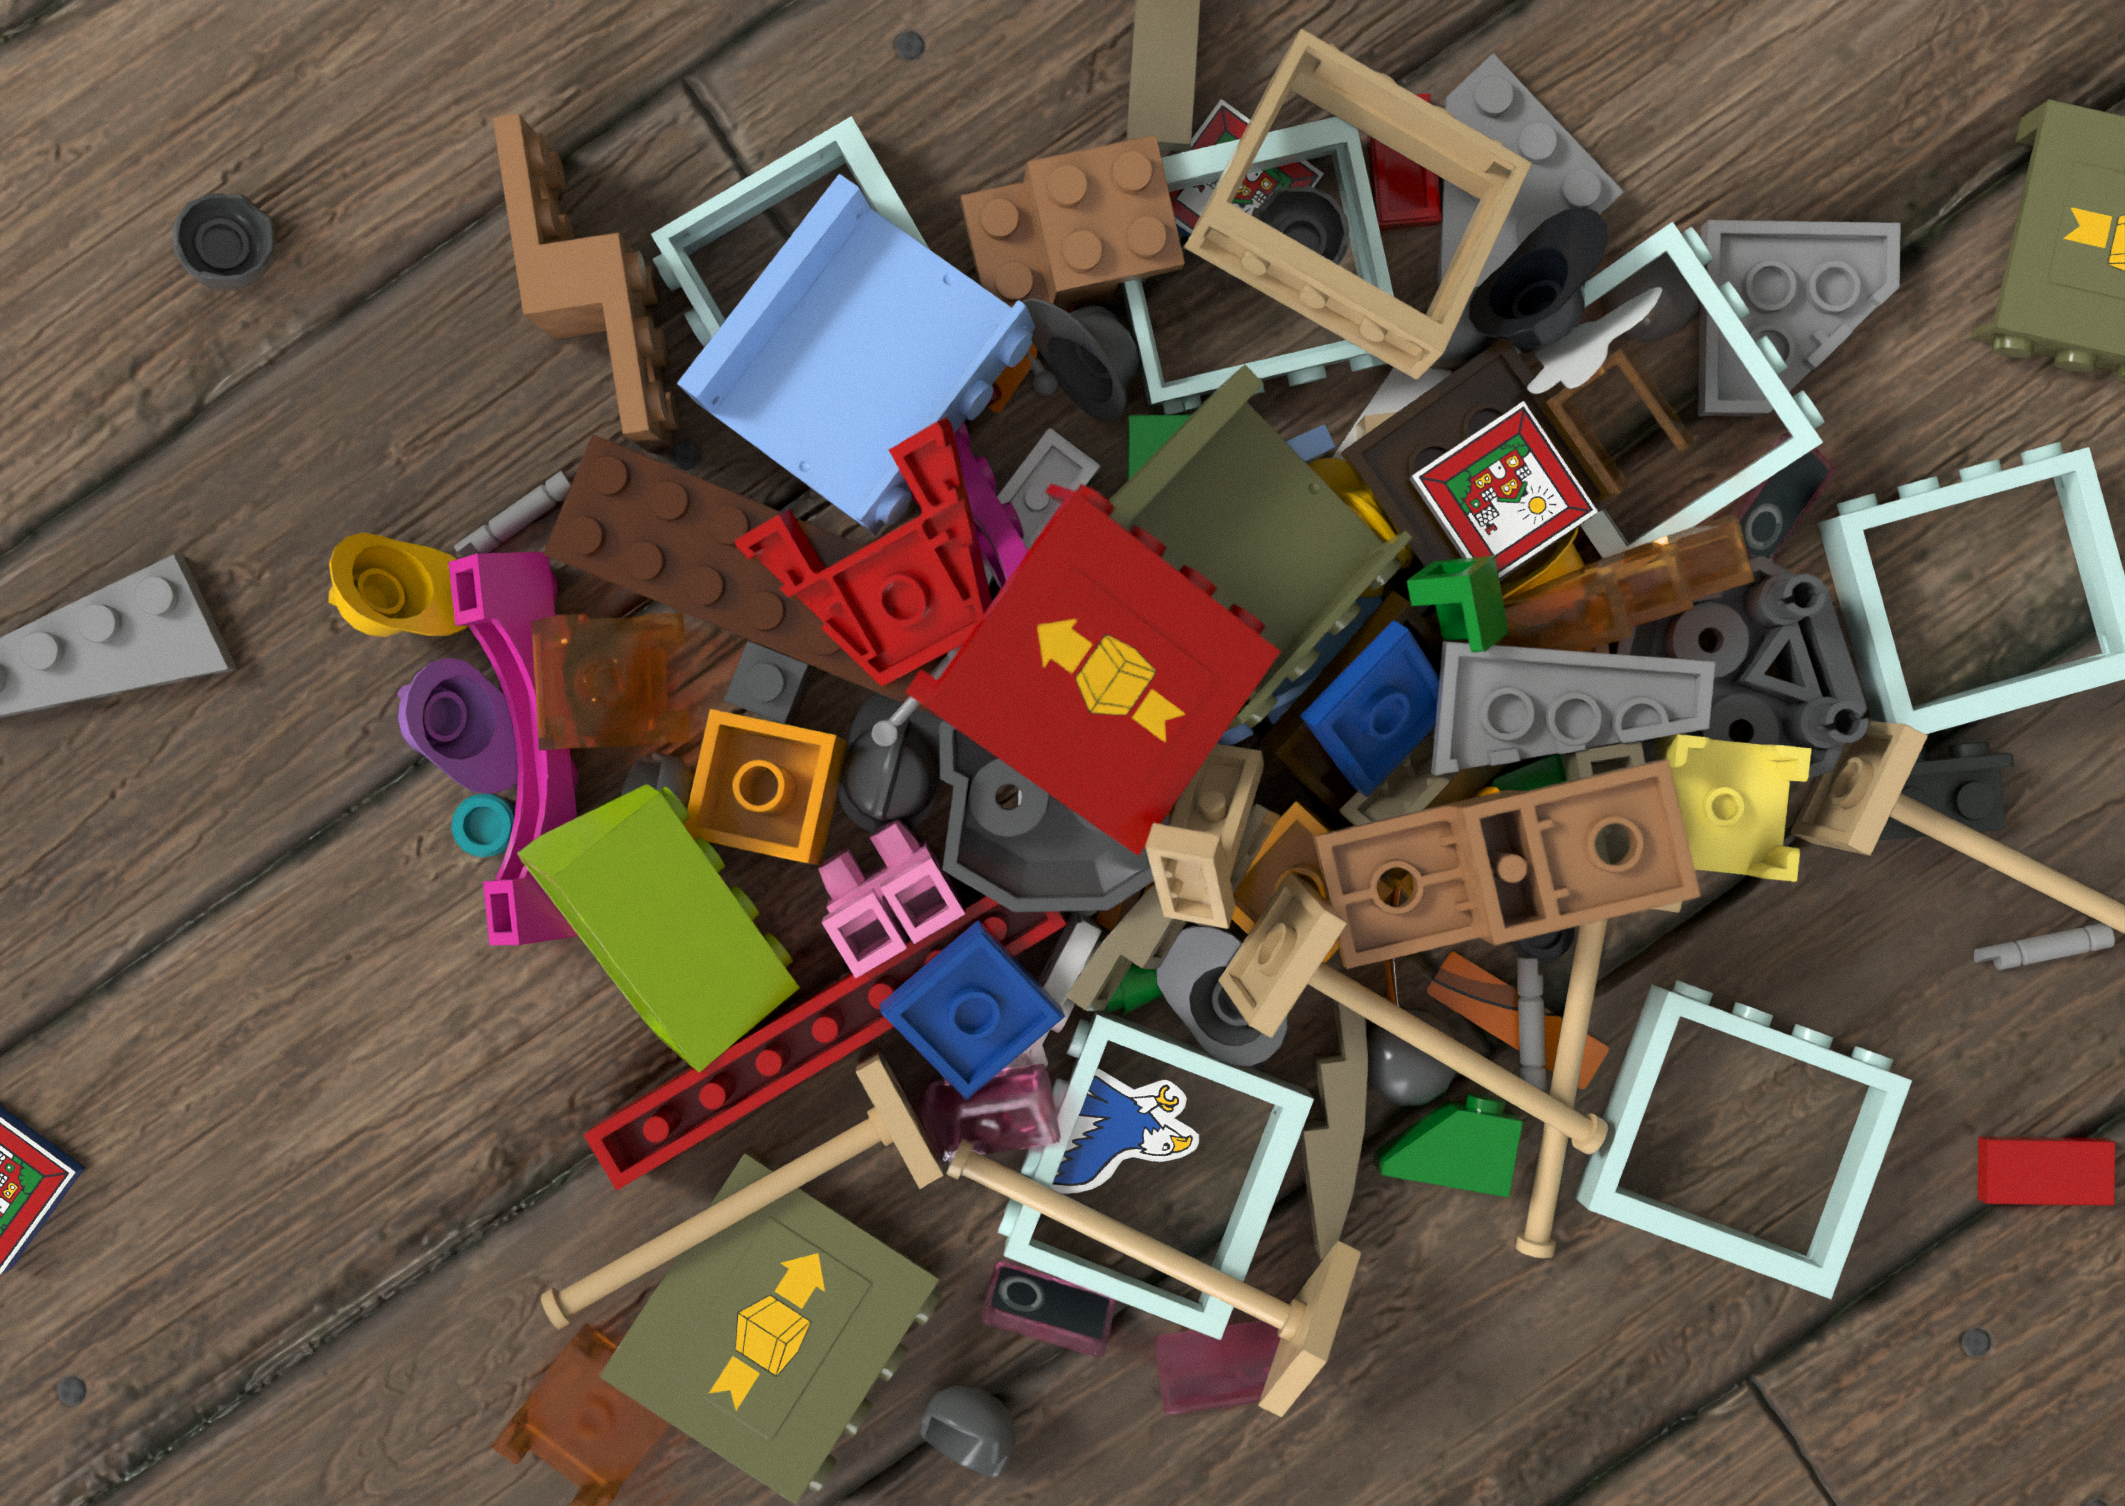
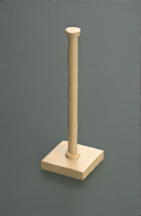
[1790,721,2125,934]
[1218,872,1608,1154]
[1516,901,1682,1258]
[541,1047,943,1329]
[946,1139,1362,1417]

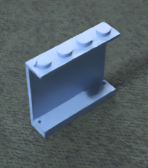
[677,174,1036,536]

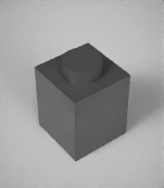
[724,640,817,726]

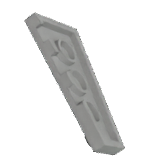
[0,554,238,718]
[1431,641,1716,775]

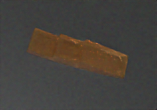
[1494,514,1755,651]

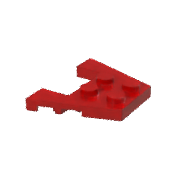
[734,417,992,687]

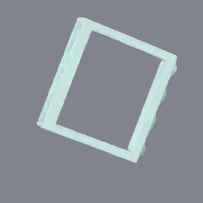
[651,116,930,347]
[1120,116,1394,415]
[1507,222,1825,577]
[1817,442,2125,734]
[1573,980,1912,1299]
[997,1011,1314,1340]

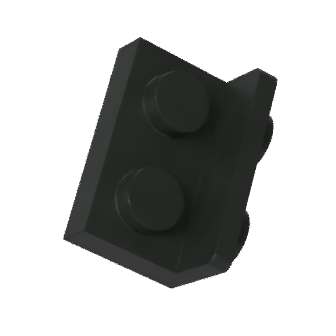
[1878,742,2014,841]

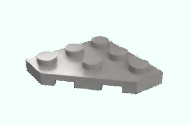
[1437,53,1624,287]
[1698,220,1901,417]

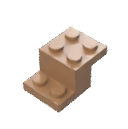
[960,135,1185,309]

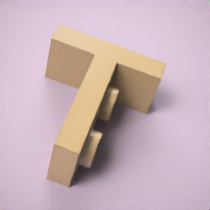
[1145,744,1264,929]

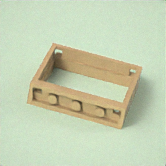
[1184,28,1532,380]

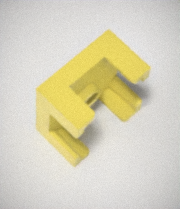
[1654,734,1811,882]

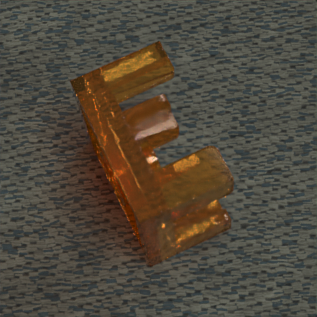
[531,613,690,751]
[491,1323,670,1506]

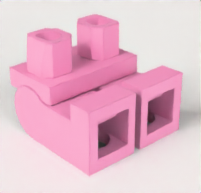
[818,819,965,978]

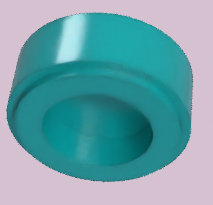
[452,793,515,857]

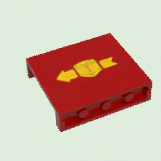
[905,484,1281,856]

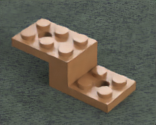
[493,113,679,452]
[1313,759,1701,969]

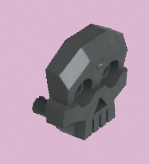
[1609,556,1869,785]
[939,721,1170,912]

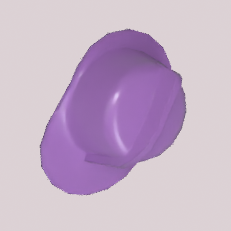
[397,658,517,794]

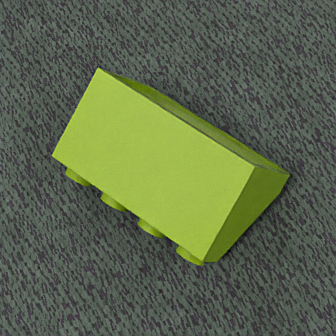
[517,784,800,1072]

